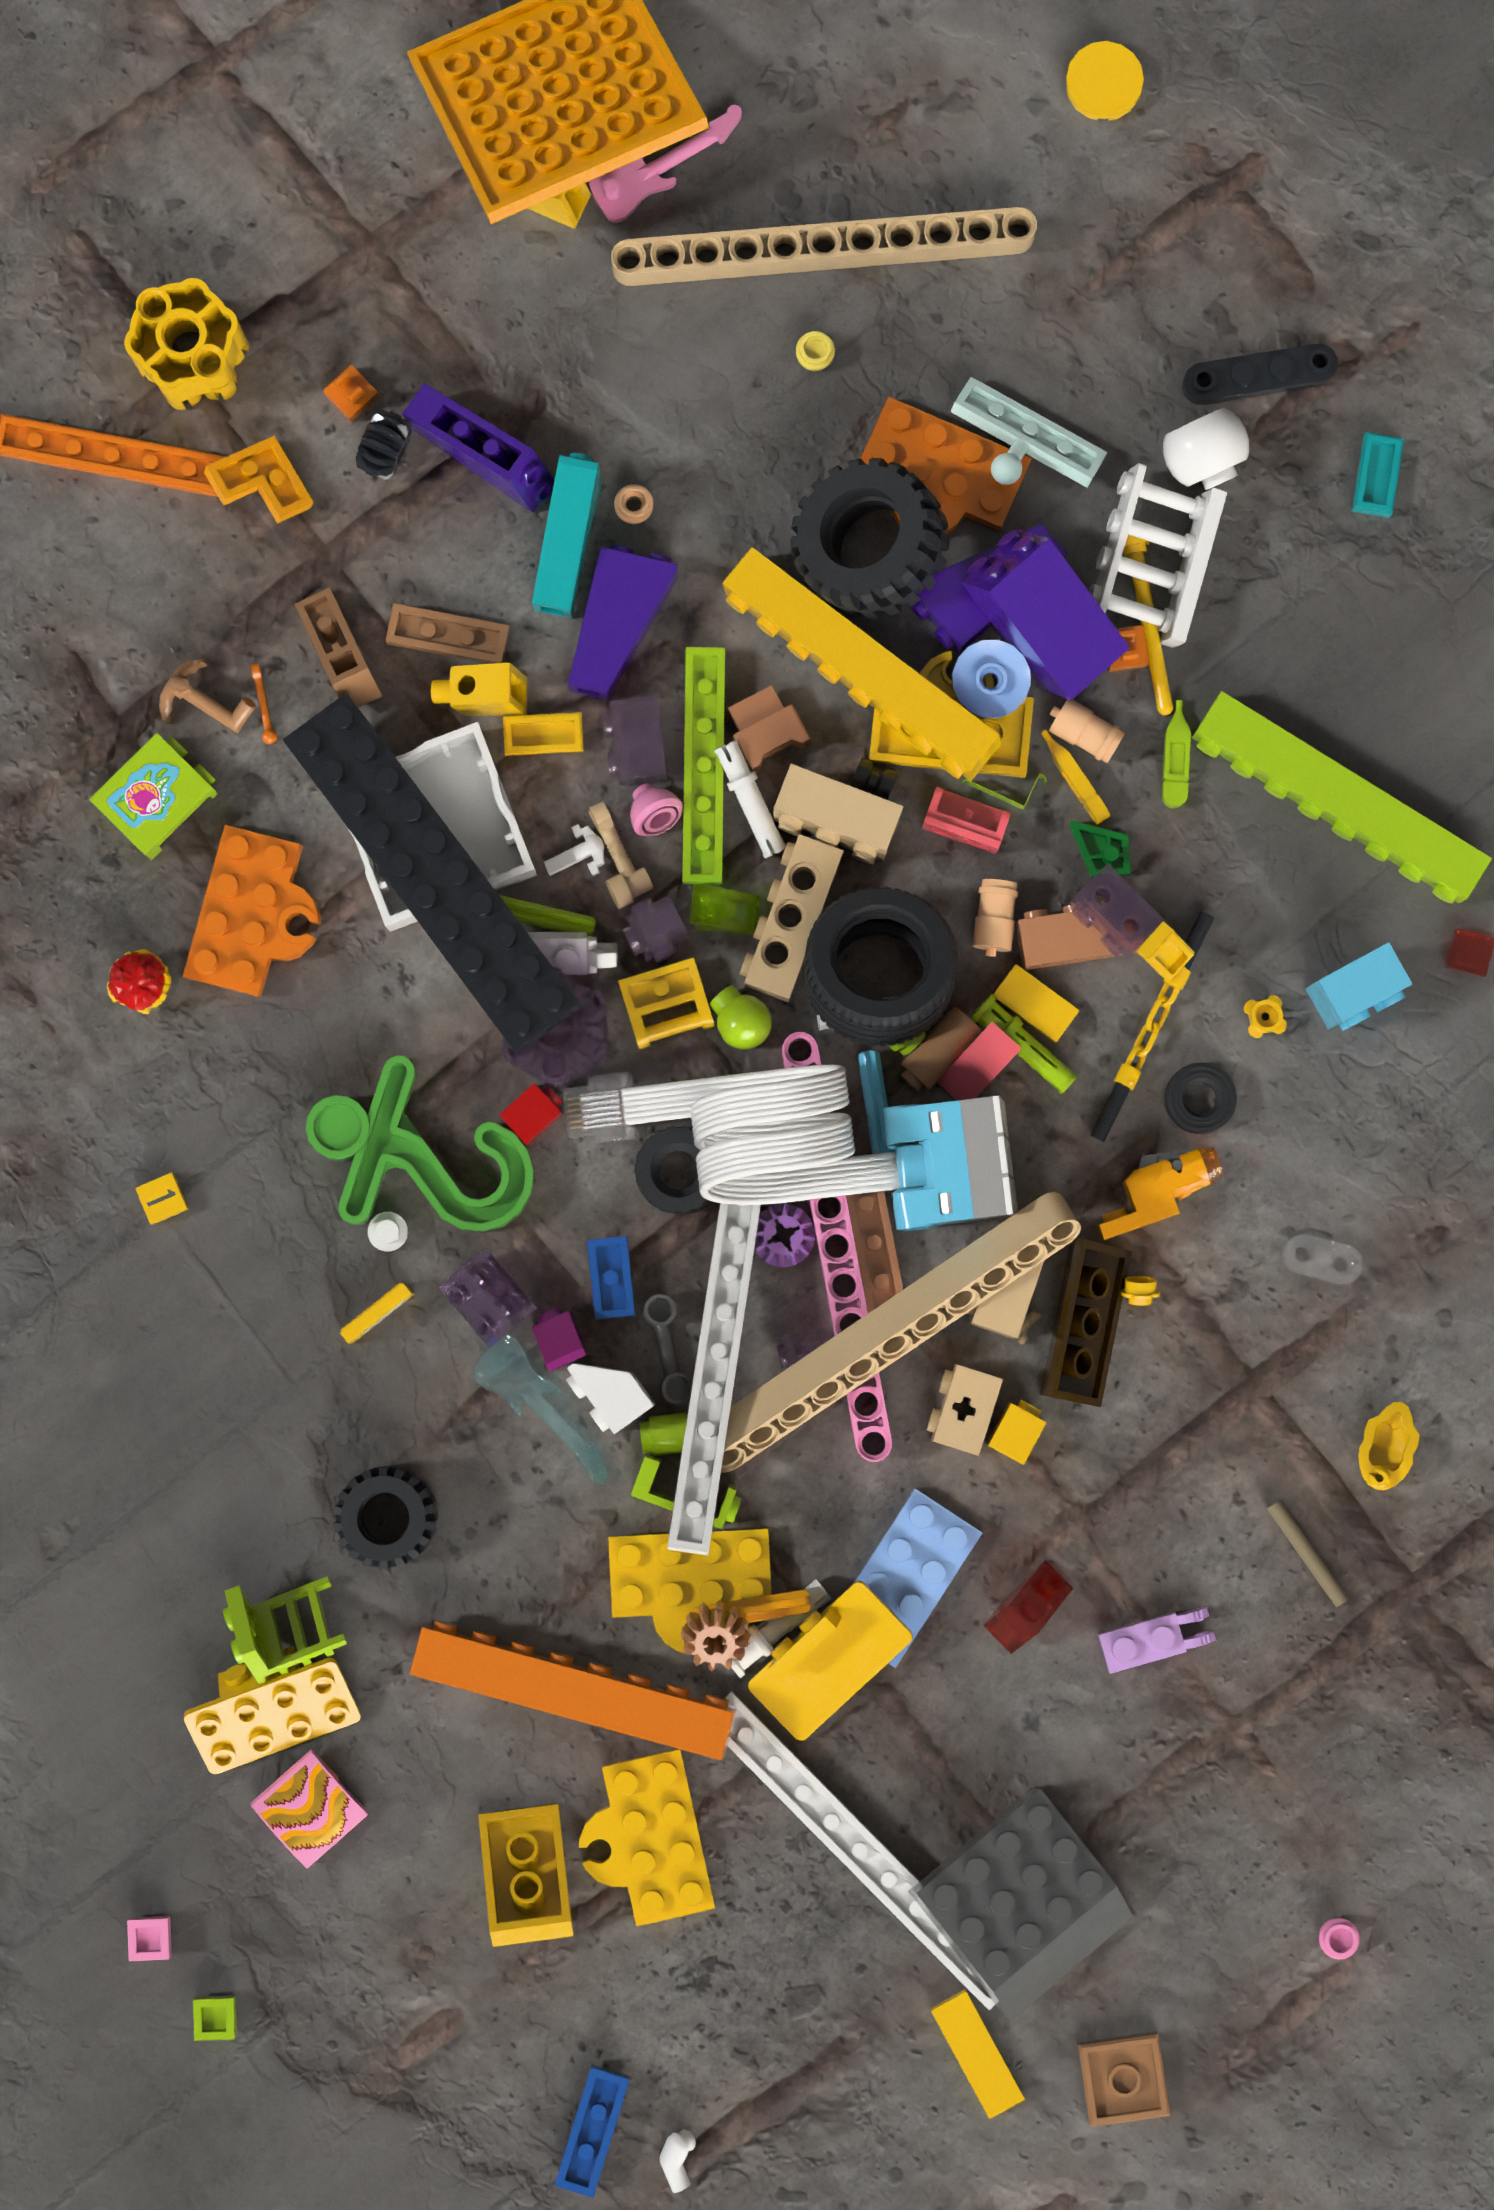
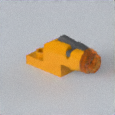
[1095,1146,1223,1241]

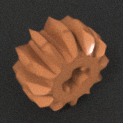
[681,1600,750,1672]

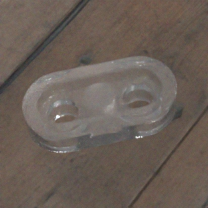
[1282,1234,1363,1285]

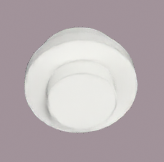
[368,1212,408,1252]

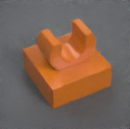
[323,364,380,422]
[1108,625,1149,672]

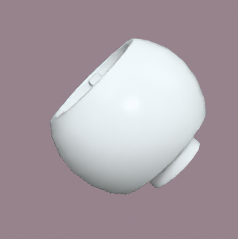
[1163,407,1249,490]

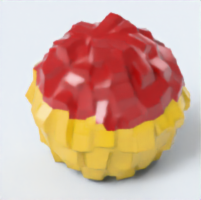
[107,949,171,1014]

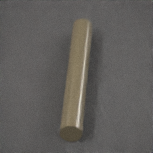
[1266,1499,1349,1607]

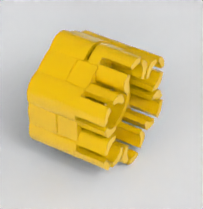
[124,278,249,410]

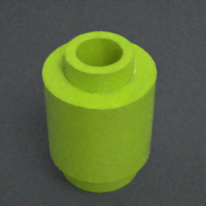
[639,1412,687,1456]

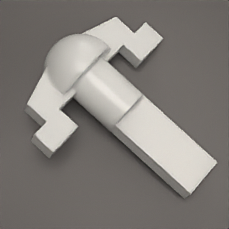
[544,824,605,876]

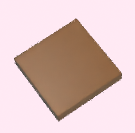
[1077,2031,1170,2127]

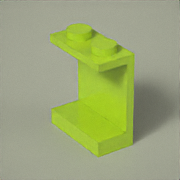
[631,1454,741,1529]

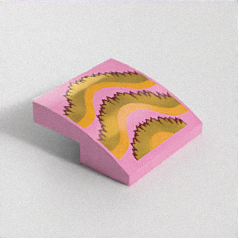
[250,1749,368,1869]

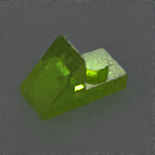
[689,884,760,936]

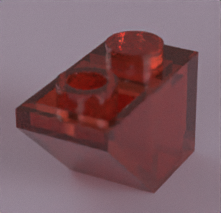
[983,1560,1074,1654]

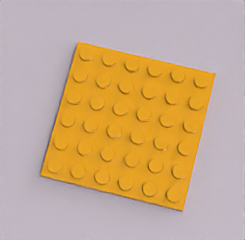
[407,0,709,224]

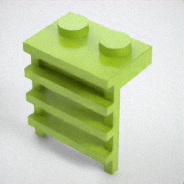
[223,1576,347,1684]

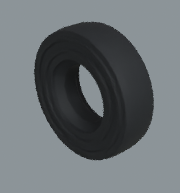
[1164,1063,1237,1134]

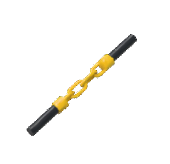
[1090,911,1215,1142]

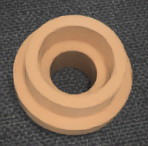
[614,484,653,524]

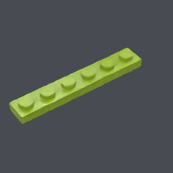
[682,647,725,884]

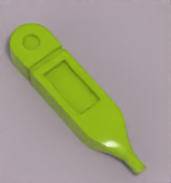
[1162,700,1191,809]

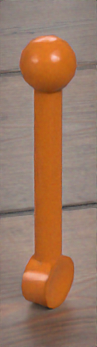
[251,663,277,744]

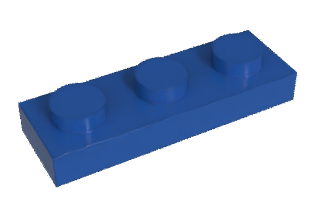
[554,2064,630,2198]

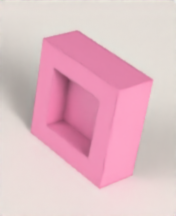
[127,1916,172,1961]

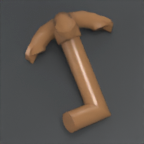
[159,659,256,734]

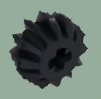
[355,409,412,480]

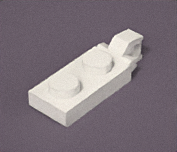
[527,932,618,975]

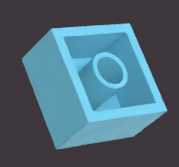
[1305,942,1412,1031]

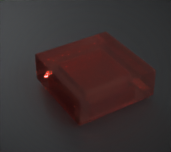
[1445,928,1494,978]

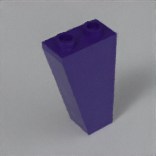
[402,383,555,513]
[908,524,1068,654]
[568,544,678,700]

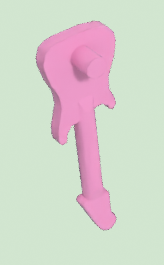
[589,105,742,223]

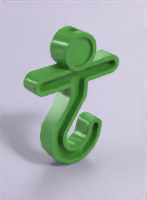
[305,1055,534,1233]

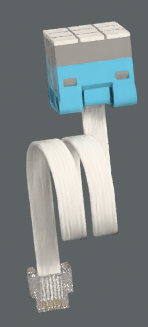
[563,1065,1018,1231]

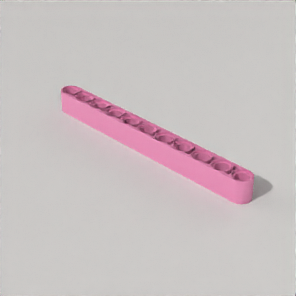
[782,1032,892,1462]

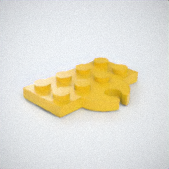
[869,651,1034,778]
[608,1528,772,1653]
[579,1748,715,1927]

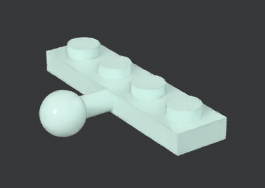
[951,377,1108,488]

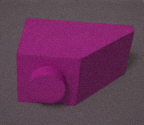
[532,1307,589,1372]

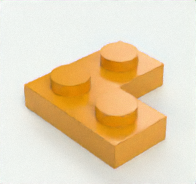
[204,436,313,524]

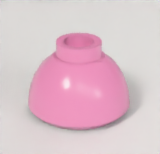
[630,783,683,837]

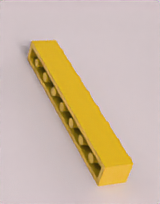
[722,547,1001,781]

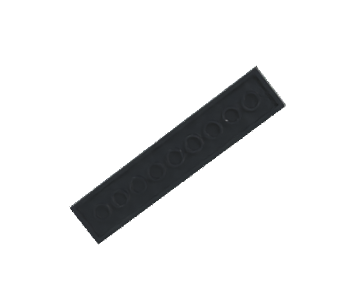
[282,692,582,1055]

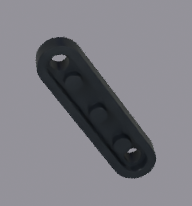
[1182,344,1338,405]

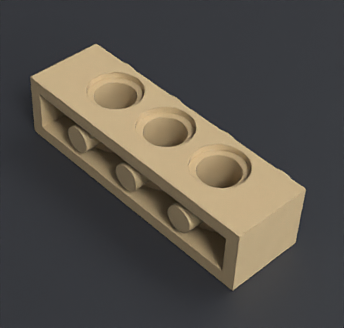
[739,834,844,1003]

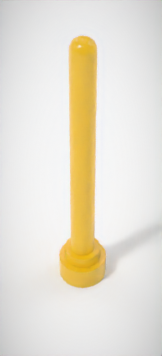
[1123,534,1173,716]

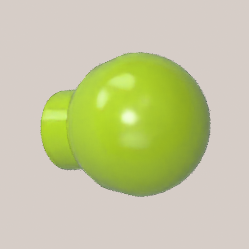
[709,985,772,1050]

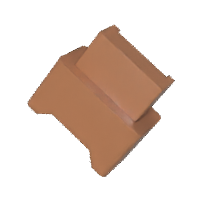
[728,685,811,773]

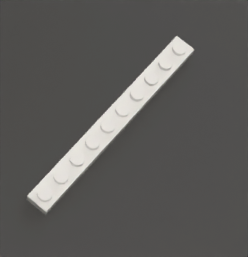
[667,1203,761,1556]
[725,1691,996,2010]

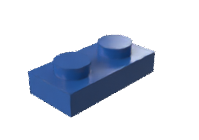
[587,1236,635,1320]

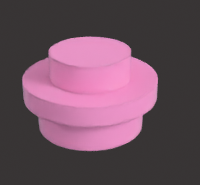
[1318,1918,1360,1959]

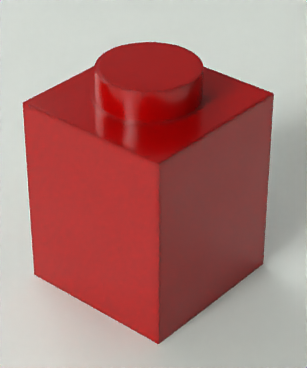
[499,1083,564,1147]

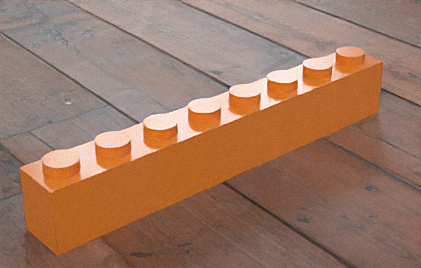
[409,1620,737,1760]

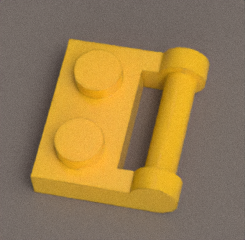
[618,958,715,1050]

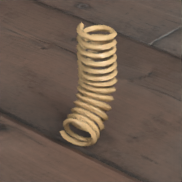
[1017,1310,1042,1344]

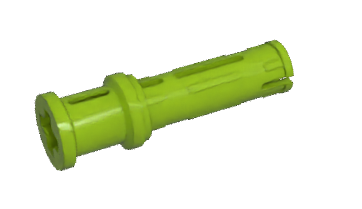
[970,993,1078,1094]

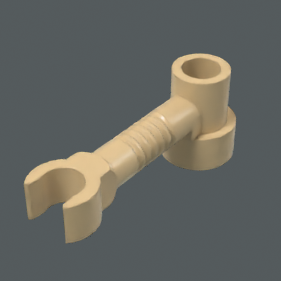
[588,801,653,909]

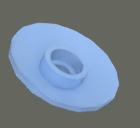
[952,640,1031,718]

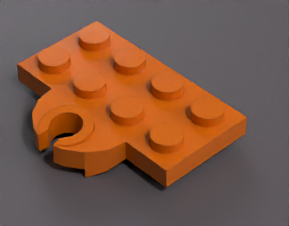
[861,396,1032,535]
[183,825,321,998]

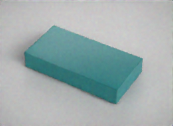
[1351,432,1404,518]

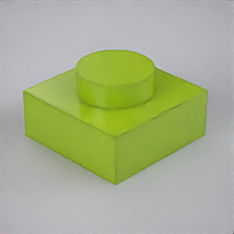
[193,1995,237,2041]

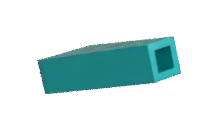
[532,453,602,619]

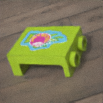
[89,733,218,861]

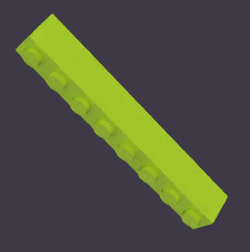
[1192,691,1492,904]

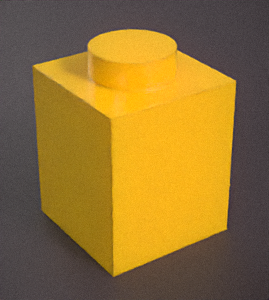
[986,1400,1047,1465]

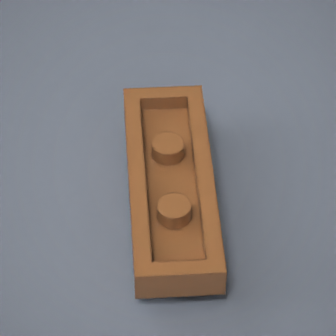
[386,603,510,664]

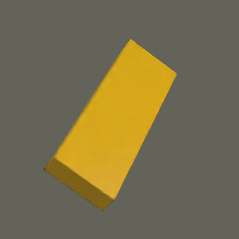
[930,1989,1025,2119]

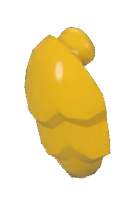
[1358,1402,1420,1490]

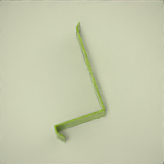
[961,773,1047,810]

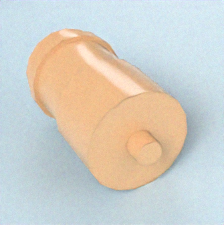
[1049,699,1125,763]
[972,879,1018,957]

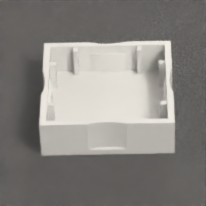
[348,722,537,932]

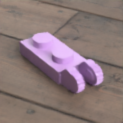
[1097,1607,1216,1674]

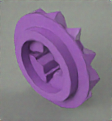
[754,1203,815,1267]

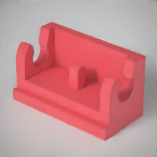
[922,787,1011,855]

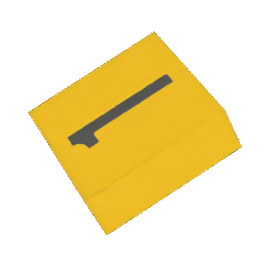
[135,1172,189,1225]

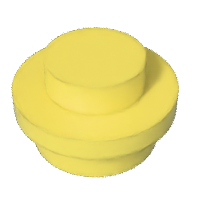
[796,331,835,371]

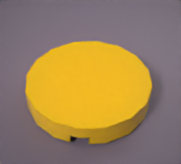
[1066,41,1144,121]

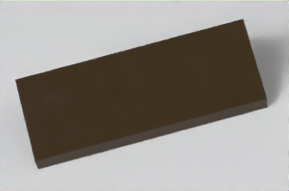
[1040,1238,1132,1407]

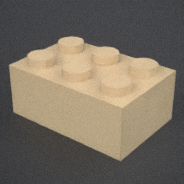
[773,764,903,864]

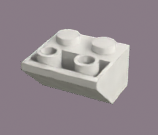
[566,1363,655,1434]

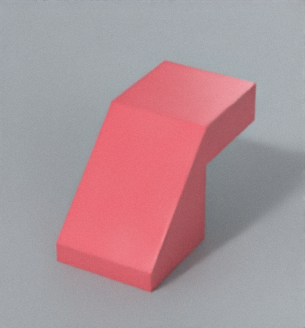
[937,1022,1022,1101]

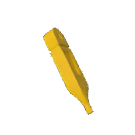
[1041,730,1110,825]

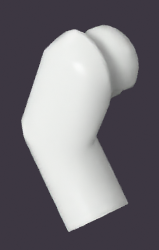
[660,2129,696,2193]

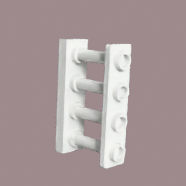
[1089,463,1227,648]

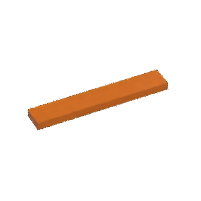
[0,414,226,497]

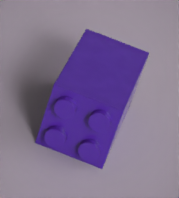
[960,529,1130,700]

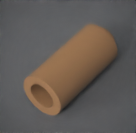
[900,1006,982,1092]

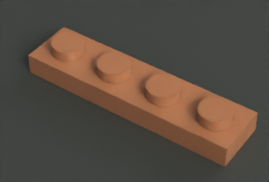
[846,1191,903,1313]

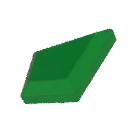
[1069,821,1131,878]

